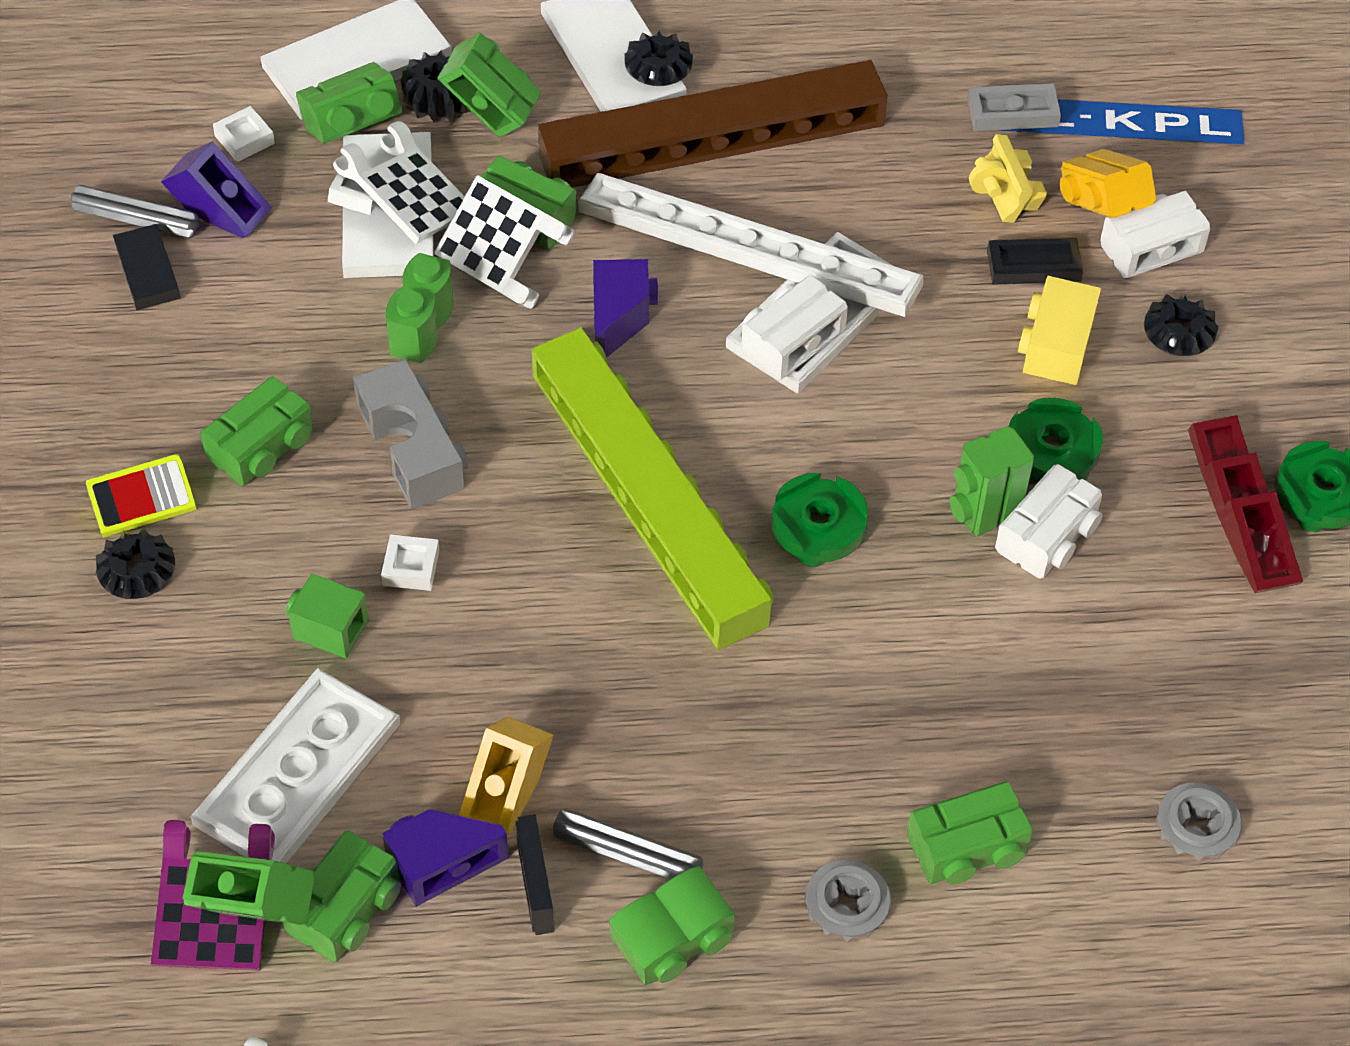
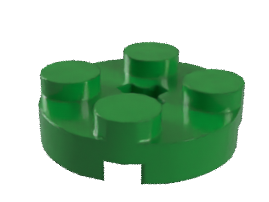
[1009,398,1103,481]
[1274,441,1350,532]
[771,473,868,567]

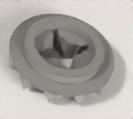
[1156,783,1241,862]
[805,860,891,942]

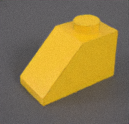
[459,716,554,839]

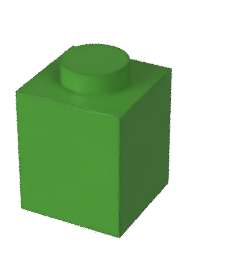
[286,573,369,659]

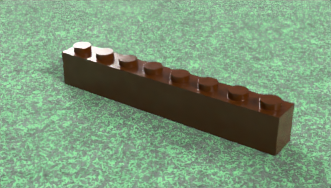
[538,60,888,188]

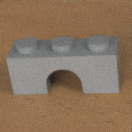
[353,359,468,510]

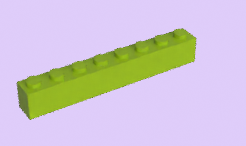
[532,327,774,651]

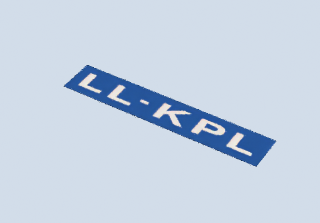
[999,99,1244,145]

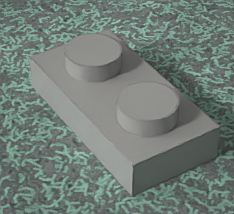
[967,83,1061,131]

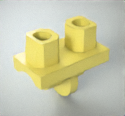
[968,134,1047,223]

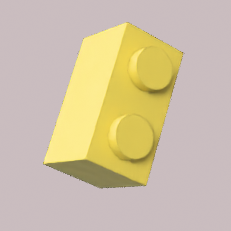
[1018,276,1101,385]

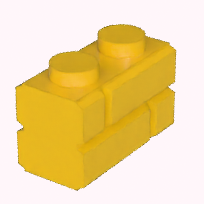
[1060,149,1156,218]

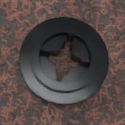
[624,30,693,86]
[1144,294,1219,356]
[96,528,175,599]

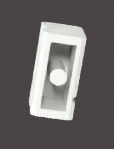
[1100,191,1210,279]
[741,275,848,381]
[995,464,1103,579]

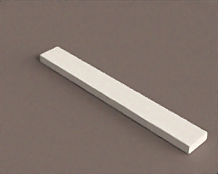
[578,173,923,317]

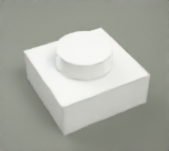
[213,106,275,162]
[328,173,377,215]
[381,535,439,591]

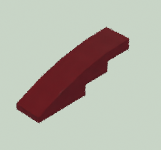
[1188,415,1303,593]

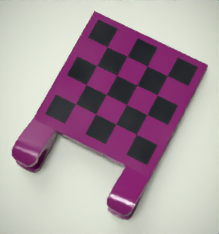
[151,820,275,971]

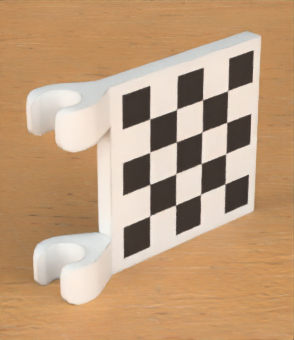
[333,121,465,244]
[434,175,575,309]

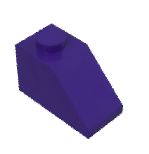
[161,141,272,238]
[593,259,658,358]
[382,809,509,907]

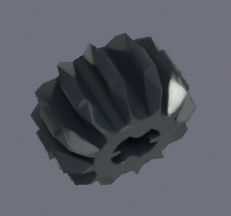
[401,50,467,123]

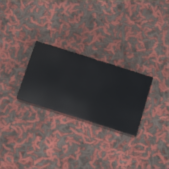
[113,224,181,310]
[987,238,1083,285]
[515,814,554,935]

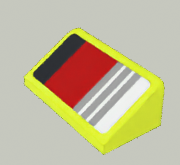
[86,454,197,538]

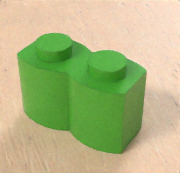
[386,253,454,363]
[609,866,735,985]

